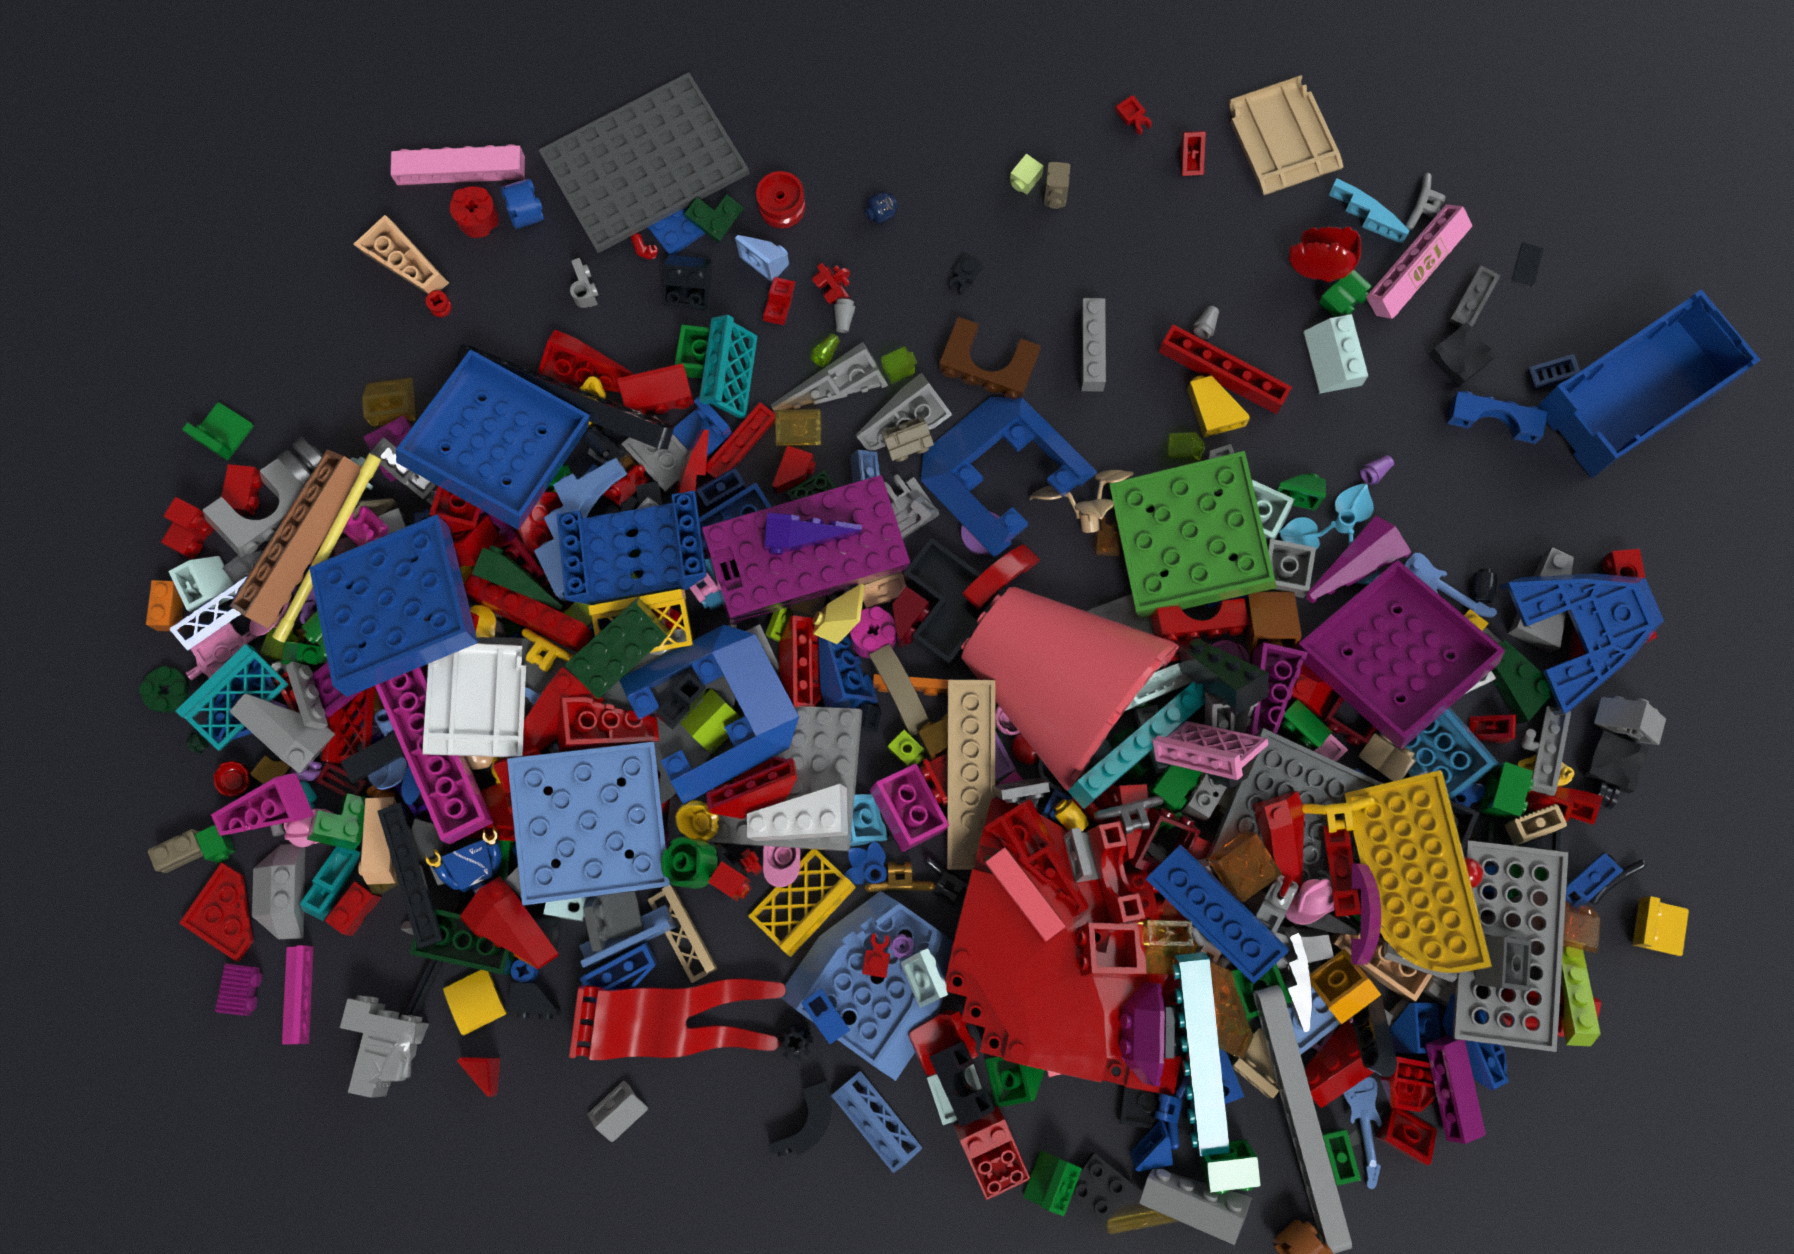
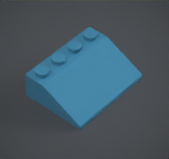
[1379,707,1499,801]

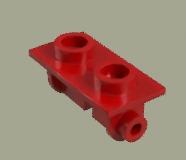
[603,464,650,507]

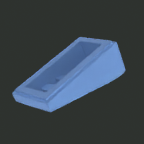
[1529,354,1580,389]

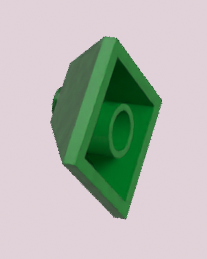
[1276,473,1326,511]
[985,1056,1044,1107]

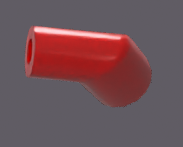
[631,234,658,260]

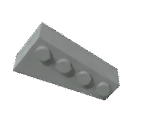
[1508,547,1574,654]
[1139,1168,1252,1245]

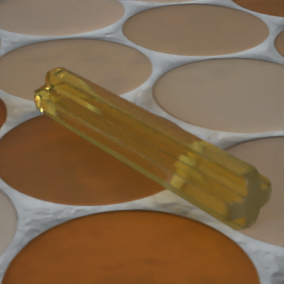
[1106,1211,1178,1234]

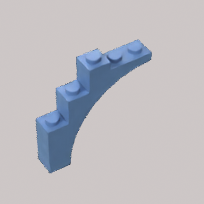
[534,458,627,602]

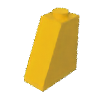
[1187,376,1250,438]

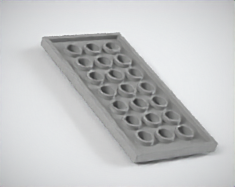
[1452,841,1568,1052]

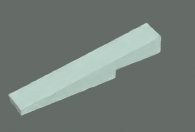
[1124,663,1194,712]

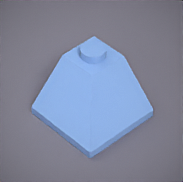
[735,235,789,282]

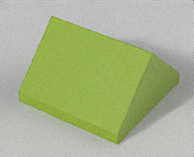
[680,688,742,754]

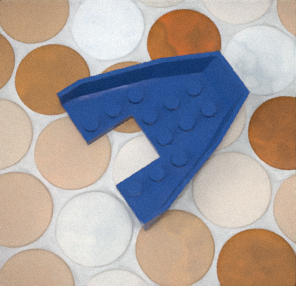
[1499,573,1664,715]

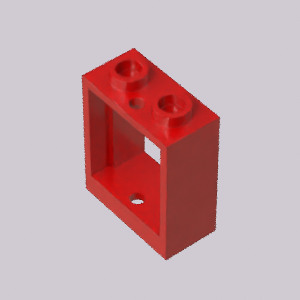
[1077,923,1147,978]

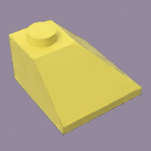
[813,584,865,644]

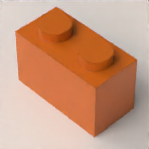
[146,580,184,632]

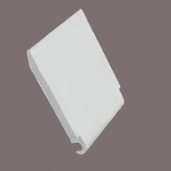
[423,643,526,757]

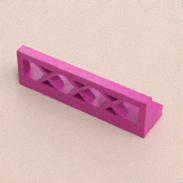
[282,945,313,1044]

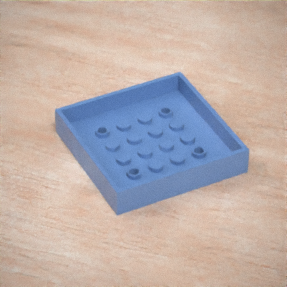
[507,742,670,905]

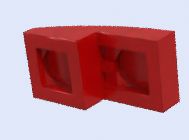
[763,277,795,325]

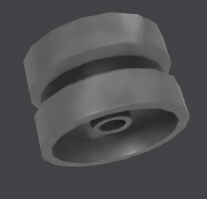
[277,436,323,486]

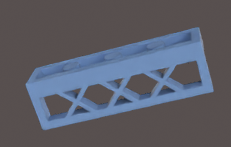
[579,905,676,968]
[831,1071,922,1173]

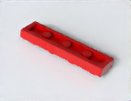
[706,402,777,479]

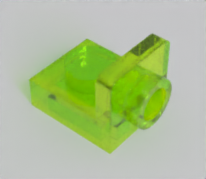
[1168,432,1205,460]

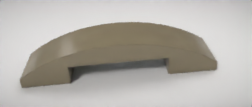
[868,644,929,736]

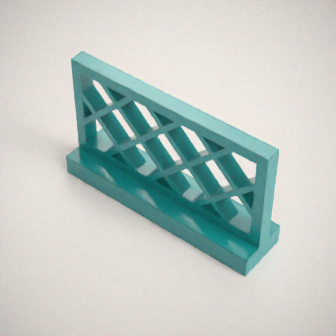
[699,315,758,419]
[176,644,289,751]

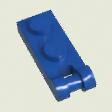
[1565,852,1623,915]

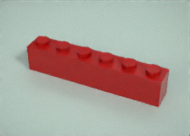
[1159,324,1292,415]
[464,571,593,652]

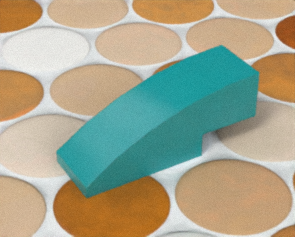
[300,847,360,921]

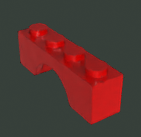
[1150,598,1250,642]
[1087,821,1145,924]

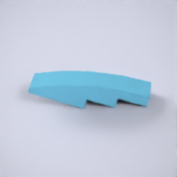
[1329,178,1409,244]

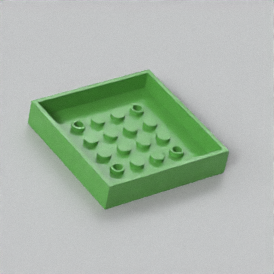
[1109,451,1277,619]

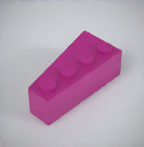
[211,773,314,836]

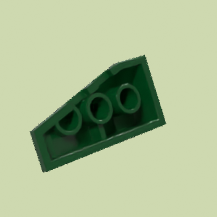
[472,545,564,610]

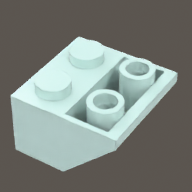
[168,556,235,616]

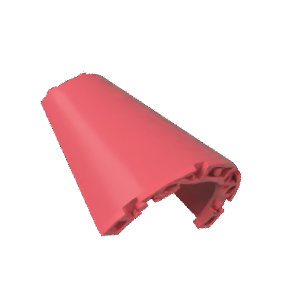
[961,587,1179,791]

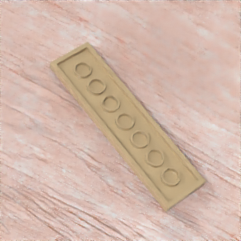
[947,680,995,870]

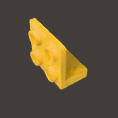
[1632,896,1689,956]

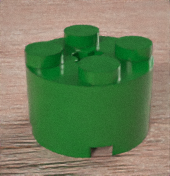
[661,837,718,889]

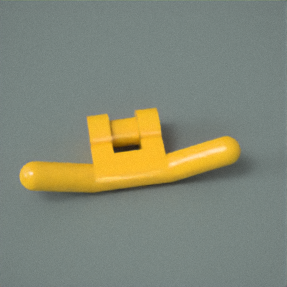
[522,628,574,672]
[1302,796,1375,833]

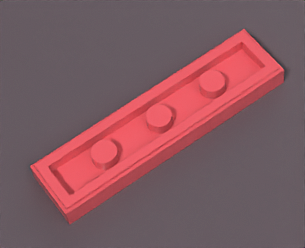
[985,848,1066,942]

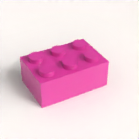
[869,764,950,852]

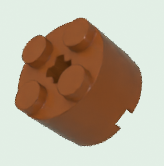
[1272,1220,1333,1254]

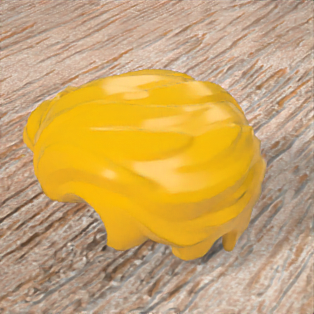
[675,800,719,842]

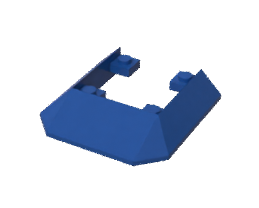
[921,397,1097,558]
[619,625,799,804]

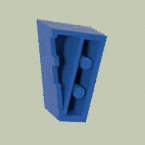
[579,941,657,1002]

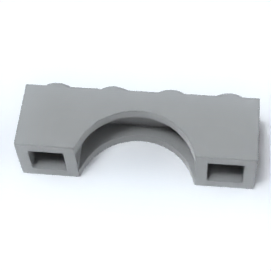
[1081,298,1106,392]

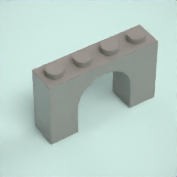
[203,458,304,557]

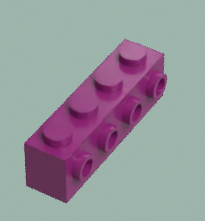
[1426,1036,1486,1144]

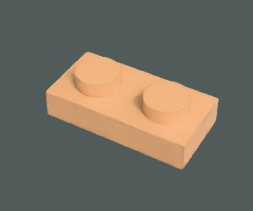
[863,573,906,609]

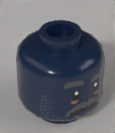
[864,191,898,224]

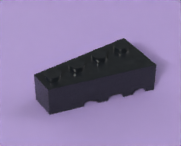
[1180,638,1269,716]

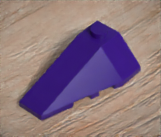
[764,513,862,555]

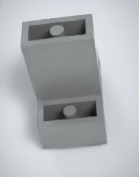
[340,995,429,1098]

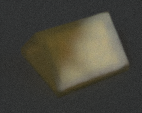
[775,409,822,445]

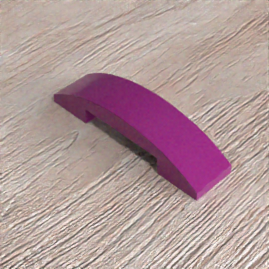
[1351,864,1381,965]

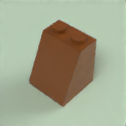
[1245,591,1302,664]

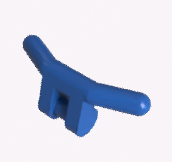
[1154,1076,1189,1150]

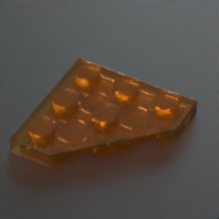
[1176,961,1254,1059]

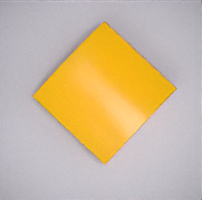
[443,970,507,1036]

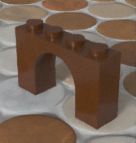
[939,317,1041,399]

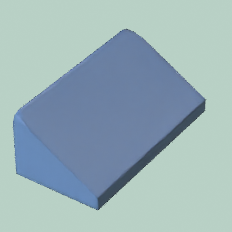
[850,450,880,483]

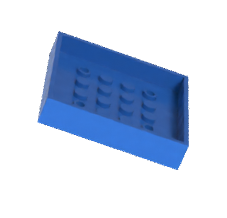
[396,349,590,530]
[309,514,478,697]

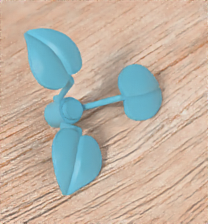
[1279,483,1380,585]

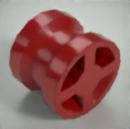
[426,290,452,317]

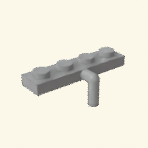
[1521,706,1571,796]

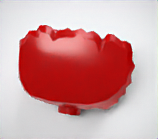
[1288,226,1361,282]

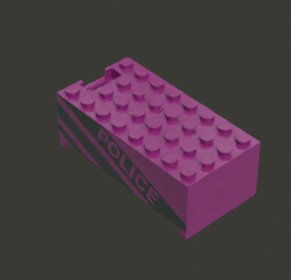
[702,475,910,625]

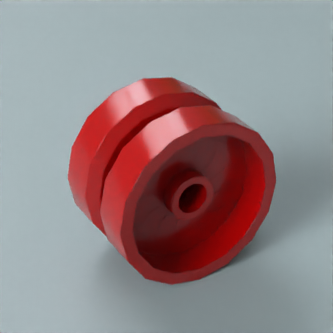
[756,171,806,229]

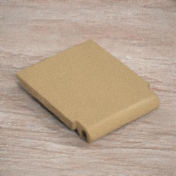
[1228,75,1344,196]

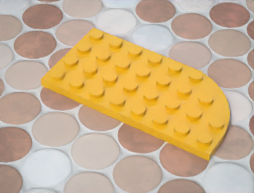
[1344,770,1492,973]

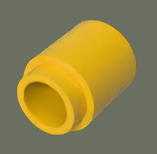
[1054,799,1089,832]

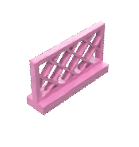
[1153,721,1268,780]

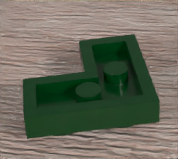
[684,194,744,243]

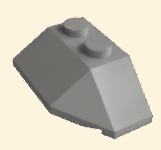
[252,844,305,939]

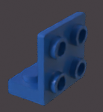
[673,396,732,457]

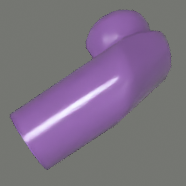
[290,761,322,781]

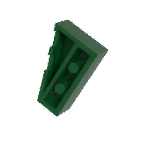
[1491,640,1552,725]

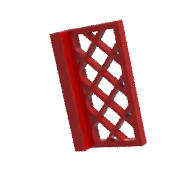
[322,686,375,764]

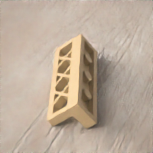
[647,884,717,983]

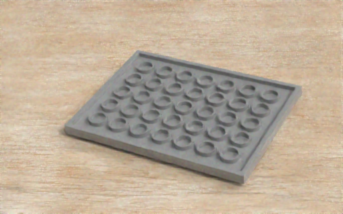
[667,704,862,852]

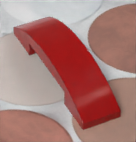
[963,544,1040,610]
[1323,825,1361,917]

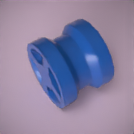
[511,959,539,983]

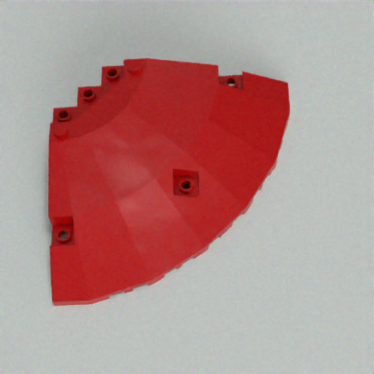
[945,798,1182,1096]

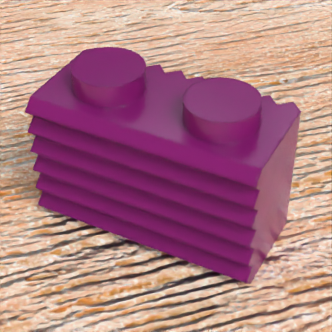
[215,963,262,1016]

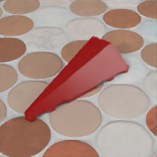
[984,799,1089,913]

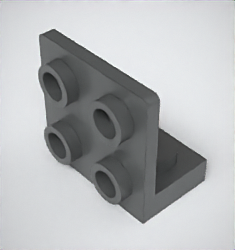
[583,891,644,952]

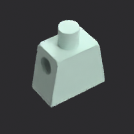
[544,897,587,922]

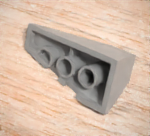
[856,373,952,451]
[230,693,336,774]

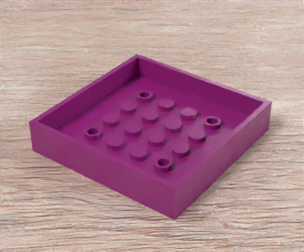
[1297,560,1505,750]

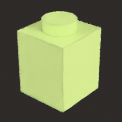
[1010,154,1044,194]

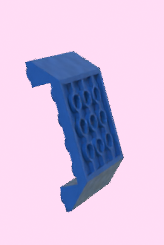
[556,491,707,605]

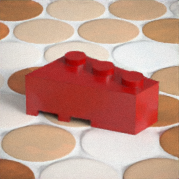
[1304,1020,1374,1108]

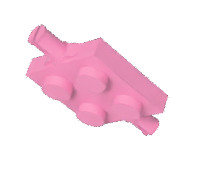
[186,623,259,680]

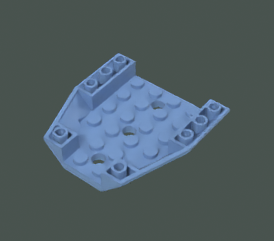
[781,891,954,1081]

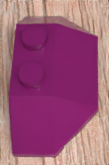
[1120,982,1165,1086]

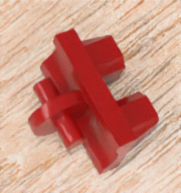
[812,263,850,305]

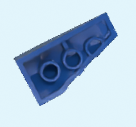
[819,635,878,709]

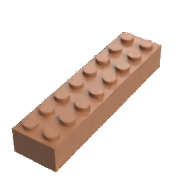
[230,450,361,629]

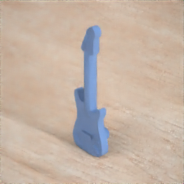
[1404,553,1497,618]
[1343,1076,1382,1189]

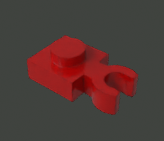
[1115,95,1152,135]
[862,933,890,978]

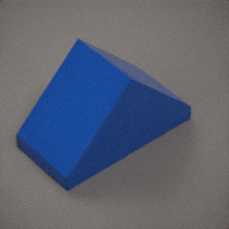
[1130,1120,1173,1172]

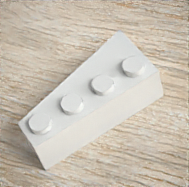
[747,784,848,841]

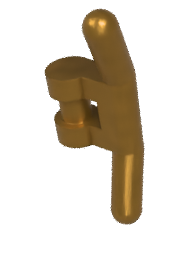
[865,862,936,892]

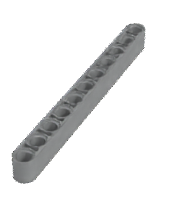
[1253,985,1352,1254]

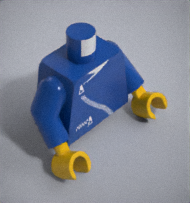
[425,826,502,896]

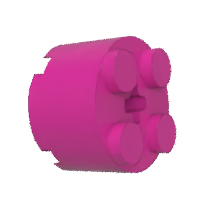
[850,607,896,658]

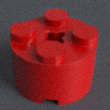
[450,186,499,238]

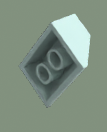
[1303,314,1368,394]

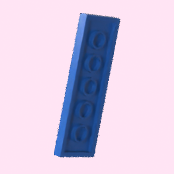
[1146,844,1289,984]

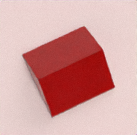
[1376,1108,1437,1166]

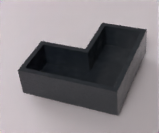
[903,538,1005,669]

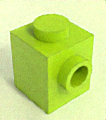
[888,730,924,768]

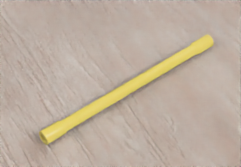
[272,453,382,642]

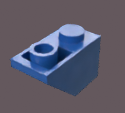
[801,988,850,1044]

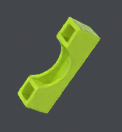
[1561,942,1601,1046]

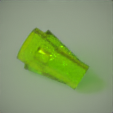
[810,334,840,367]

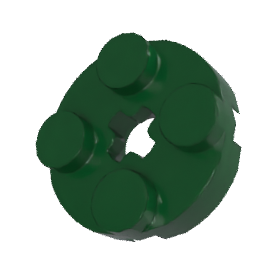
[139,666,190,713]

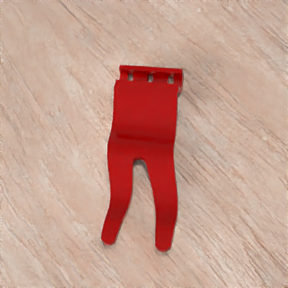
[569,978,786,1060]

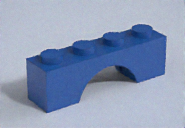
[1447,391,1547,444]

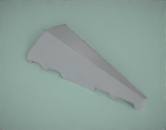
[771,342,888,414]

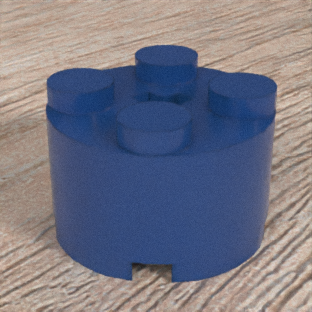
[500,179,544,229]

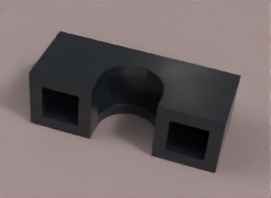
[929,1041,995,1126]

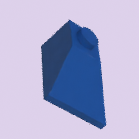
[1390,1003,1442,1053]

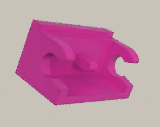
[343,506,388,547]

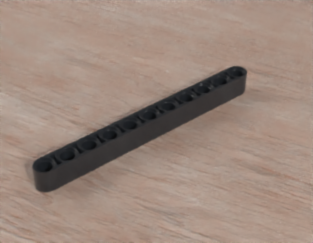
[455,344,674,450]

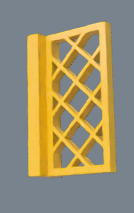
[588,589,693,653]
[748,849,856,957]

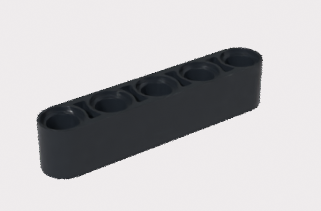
[1352,972,1397,1078]

